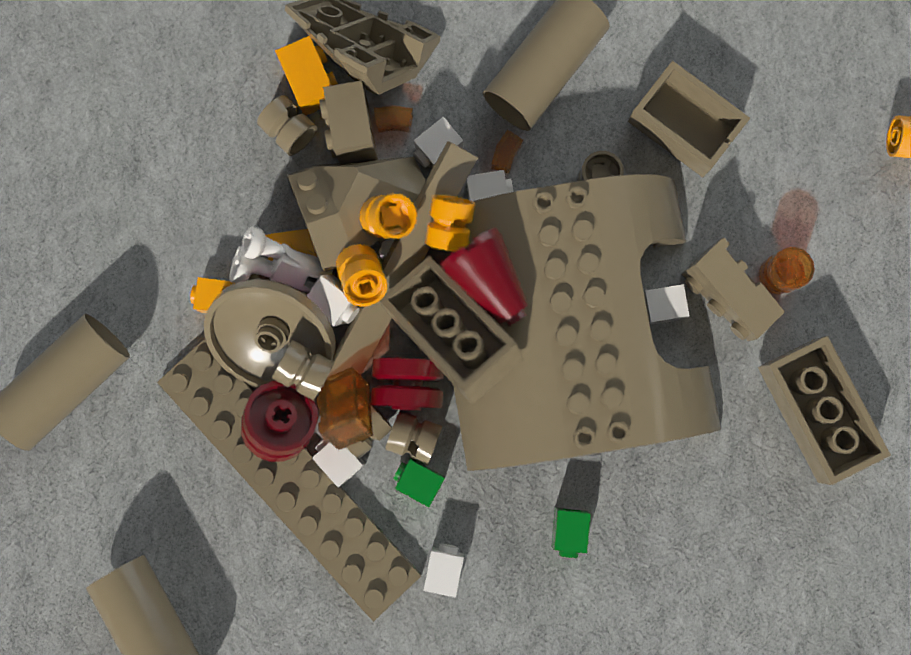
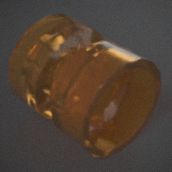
[759,247,815,295]

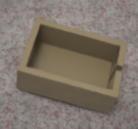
[627,60,750,178]

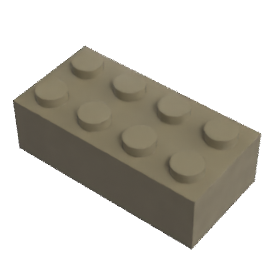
[380,256,523,405]
[758,336,891,485]

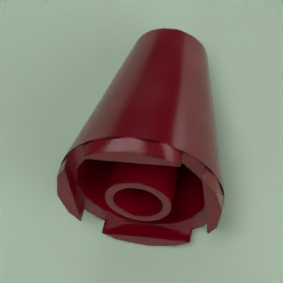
[440,227,529,327]

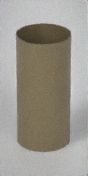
[483,0,610,131]
[0,313,130,451]
[85,555,200,655]

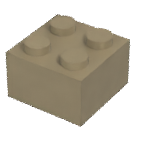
[319,80,378,164]

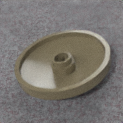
[204,280,336,389]

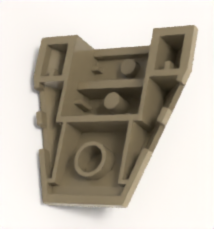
[284,0,441,95]
[286,156,426,272]

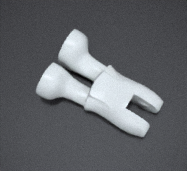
[229,226,333,293]

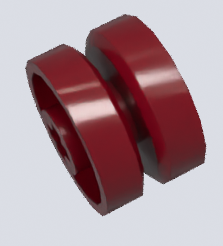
[371,358,444,411]
[241,380,318,462]

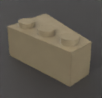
[682,237,785,342]

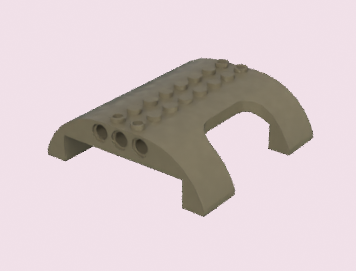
[431,174,721,471]

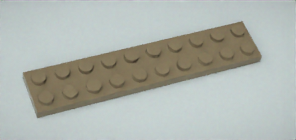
[157,339,422,622]

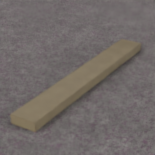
[328,141,478,388]

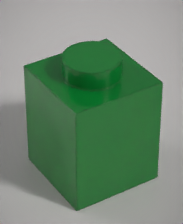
[393,459,445,507]
[551,507,591,558]

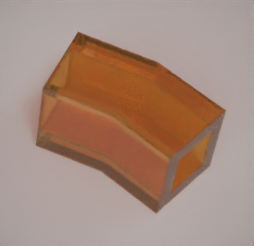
[374,105,414,133]
[491,129,524,174]

